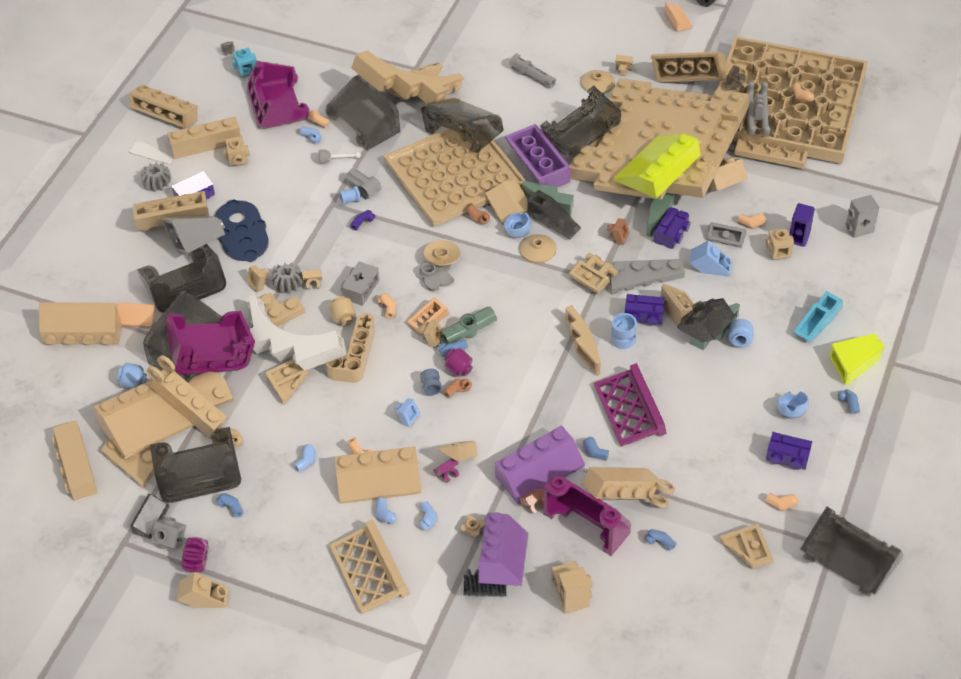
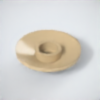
[581,70,615,94]
[520,234,556,263]
[423,240,460,266]

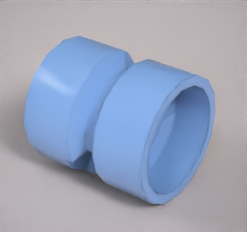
[611,313,637,349]

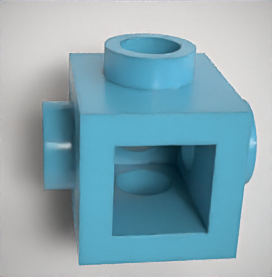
[232,47,257,77]

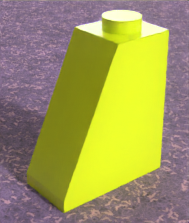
[829,333,884,385]

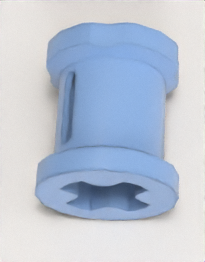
[339,186,361,206]

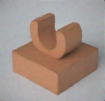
[607,218,630,244]
[519,489,544,513]

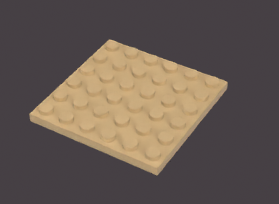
[383,118,527,227]

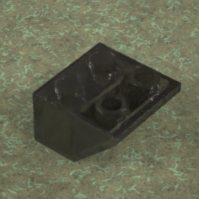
[677,298,735,342]

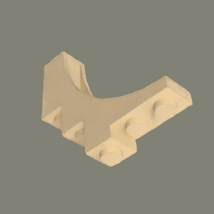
[351,50,464,107]

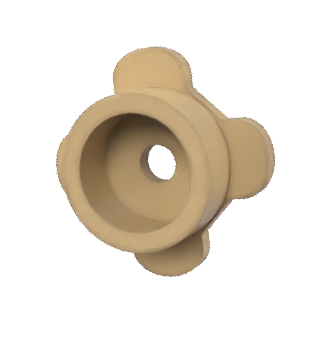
[461,515,485,537]

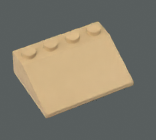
[94,380,195,459]

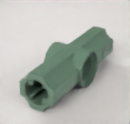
[440,306,497,345]

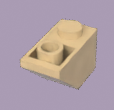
[177,572,229,608]

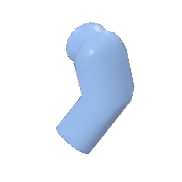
[300,126,321,143]
[294,444,316,472]
[376,498,397,524]

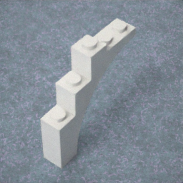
[248,294,347,371]

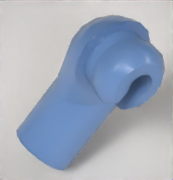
[838,389,860,414]
[583,437,609,460]

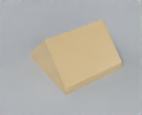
[661,284,705,329]

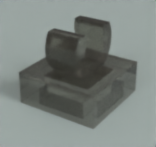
[725,65,746,90]

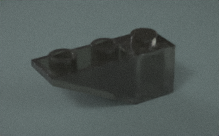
[527,190,581,240]

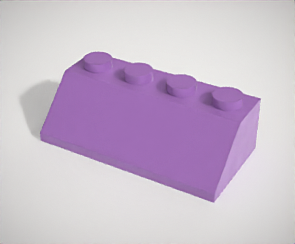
[505,124,571,187]
[495,425,585,504]
[479,512,528,586]

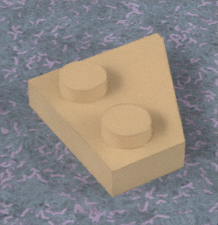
[265,359,309,404]
[720,524,773,569]

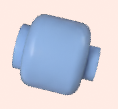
[728,319,754,347]
[117,363,147,389]

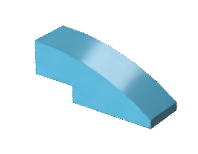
[793,291,843,342]

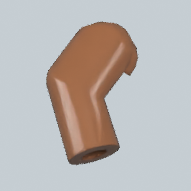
[465,203,490,224]

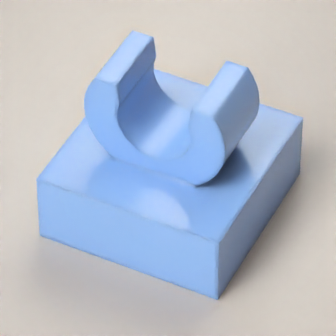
[394,398,420,427]

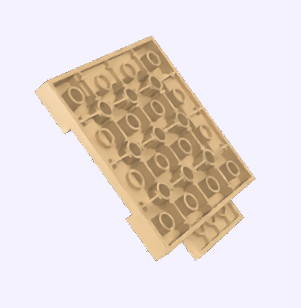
[717,36,868,169]
[569,79,750,200]

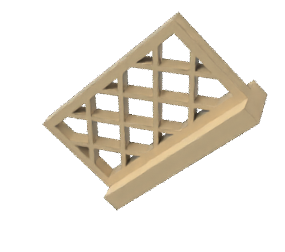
[330,519,410,614]

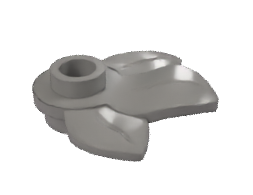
[419,263,454,290]

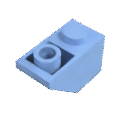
[690,241,732,276]

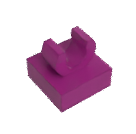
[433,459,459,483]

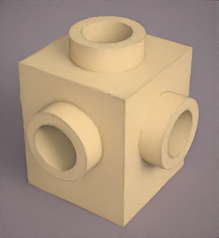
[224,136,250,166]
[765,229,794,259]

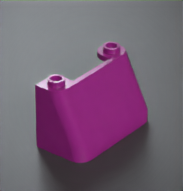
[247,61,309,128]
[166,311,255,374]
[543,476,631,556]

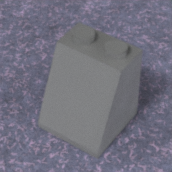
[161,215,225,254]

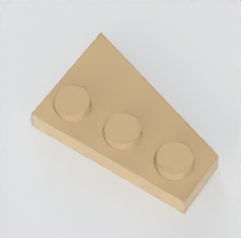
[101,439,164,489]

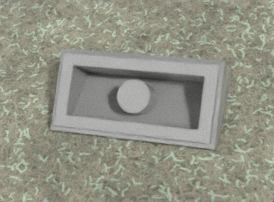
[706,222,747,247]

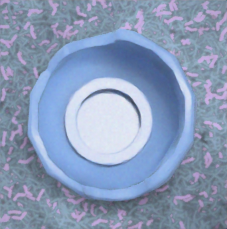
[504,213,532,238]
[777,391,809,418]

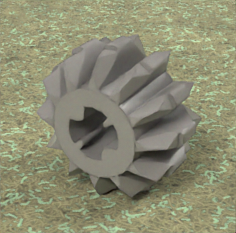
[141,162,171,192]
[271,262,303,293]

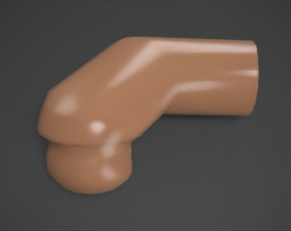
[443,379,472,398]

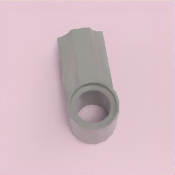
[345,168,381,199]

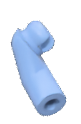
[419,501,437,530]

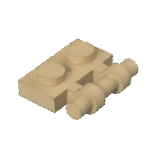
[569,253,618,294]

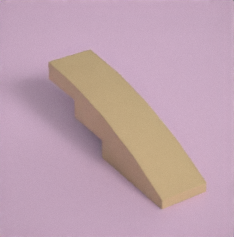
[565,305,601,376]

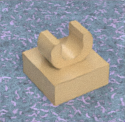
[615,54,633,76]
[246,265,270,292]
[302,269,322,290]
[419,320,442,347]

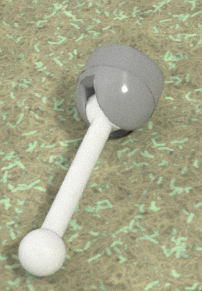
[319,149,361,164]

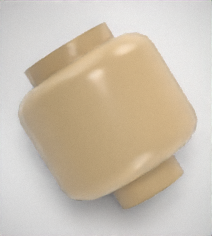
[329,296,356,325]

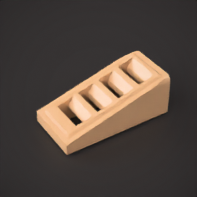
[407,297,449,334]

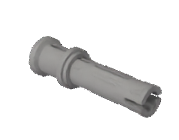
[509,54,557,88]

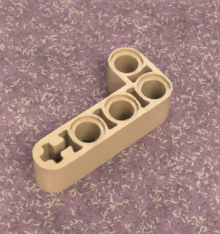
[325,313,375,383]

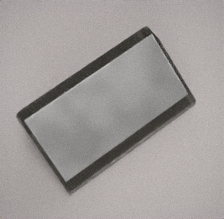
[130,494,170,539]

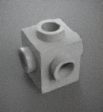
[151,517,186,549]

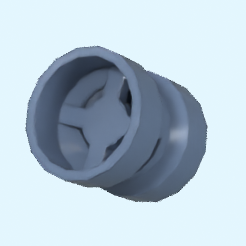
[420,368,442,396]

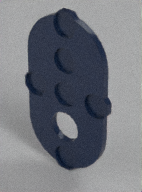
[215,199,269,262]

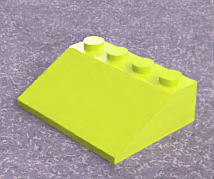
[613,133,701,199]

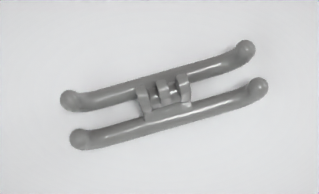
[747,81,770,137]

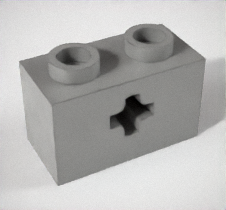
[845,195,880,238]
[341,262,380,306]

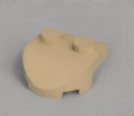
[189,372,233,407]

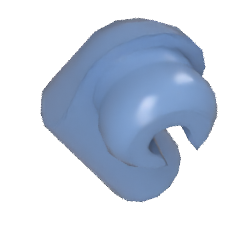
[438,339,468,356]
[216,493,243,517]
[644,529,677,550]

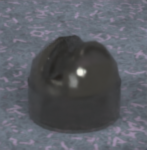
[220,42,235,55]

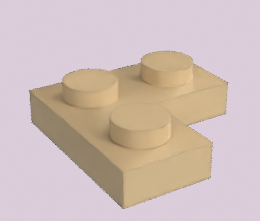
[259,292,305,326]

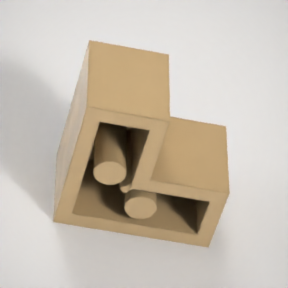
[551,561,593,614]

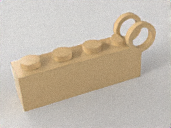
[147,355,227,438]
[581,467,676,508]

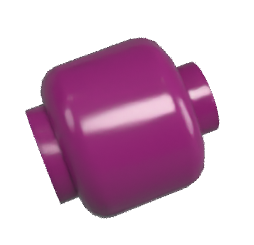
[444,348,473,377]

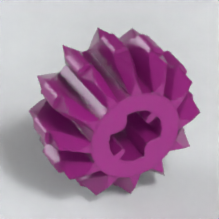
[181,537,209,573]

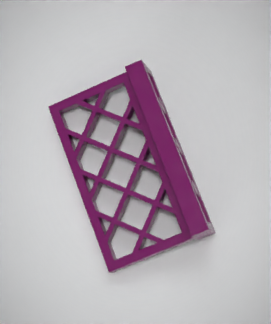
[594,363,667,447]

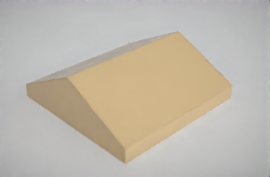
[485,180,533,224]

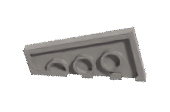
[609,259,685,294]

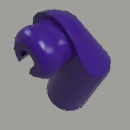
[350,210,376,230]

